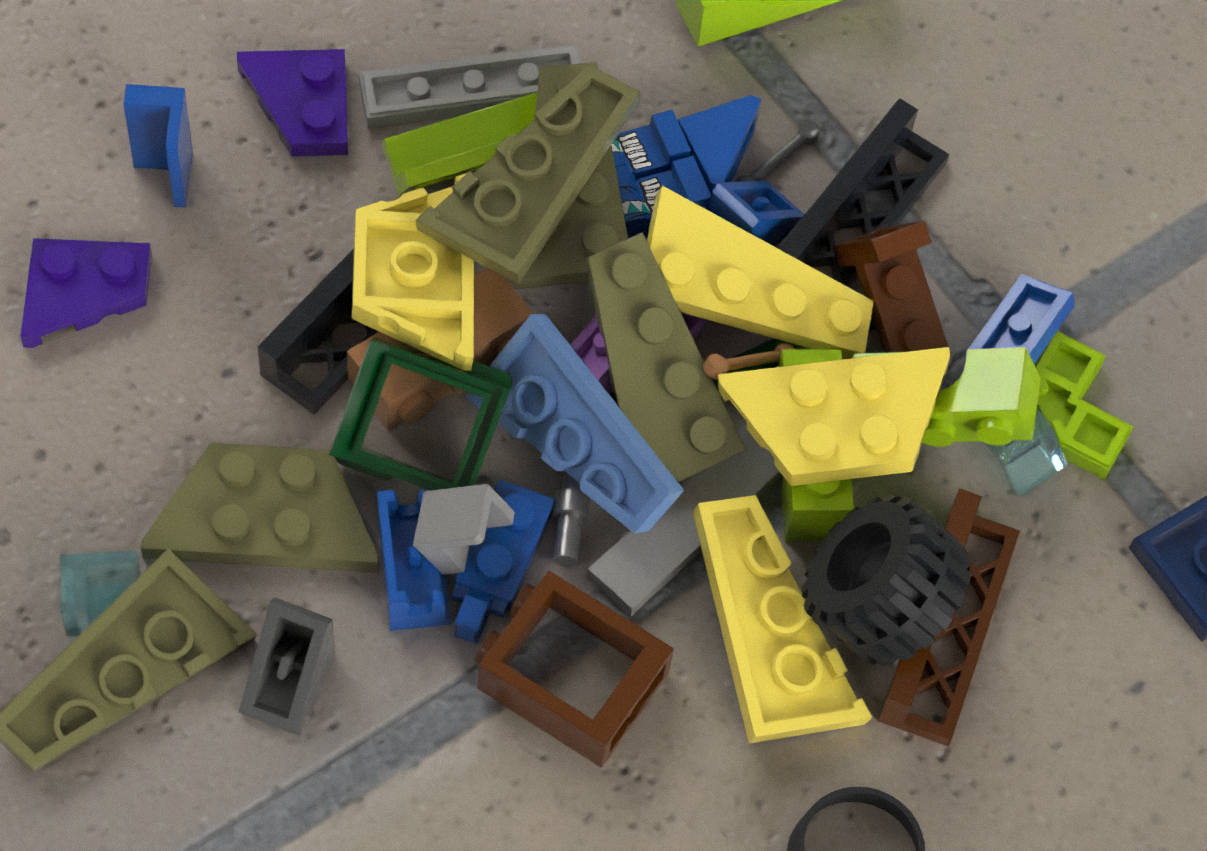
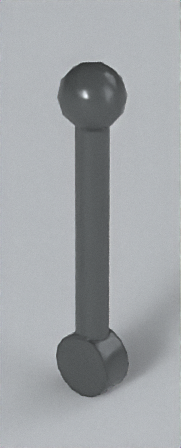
[735,120,820,182]

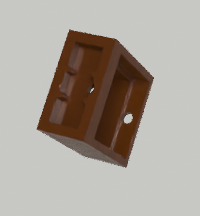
[475,570,674,768]

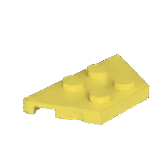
[352,173,474,371]
[718,347,950,486]

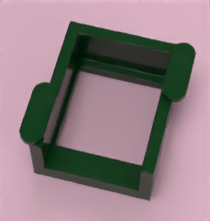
[329,337,512,491]

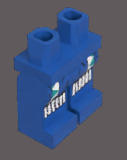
[611,110,711,241]

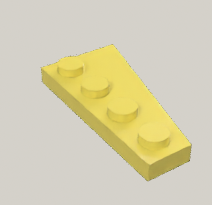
[647,186,874,359]
[693,495,872,744]

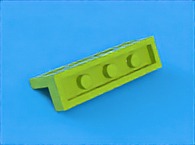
[381,92,537,196]

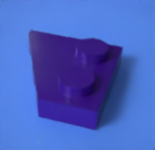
[237,49,348,157]
[20,238,152,348]

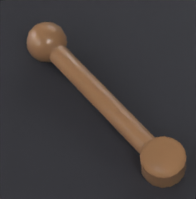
[703,343,795,380]

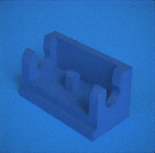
[377,490,451,631]

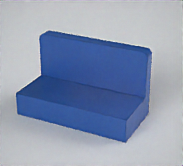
[123,84,193,208]

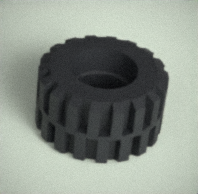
[802,494,971,666]

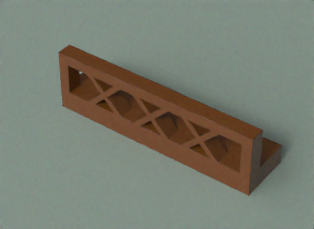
[878,488,1020,747]

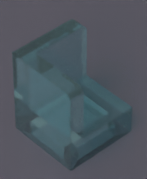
[985,409,1068,495]
[60,551,141,637]

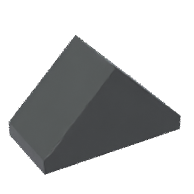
[238,597,335,734]

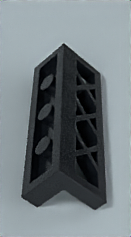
[778,98,950,287]
[257,190,411,415]

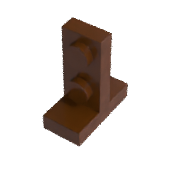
[832,220,952,356]

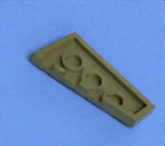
[515,62,628,289]
[586,232,746,482]

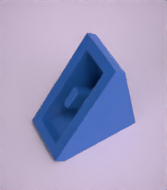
[678,95,761,194]
[708,181,804,246]

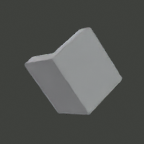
[413,484,515,575]

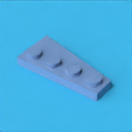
[465,314,684,534]

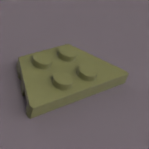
[141,443,378,573]

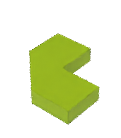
[1034,331,1134,480]

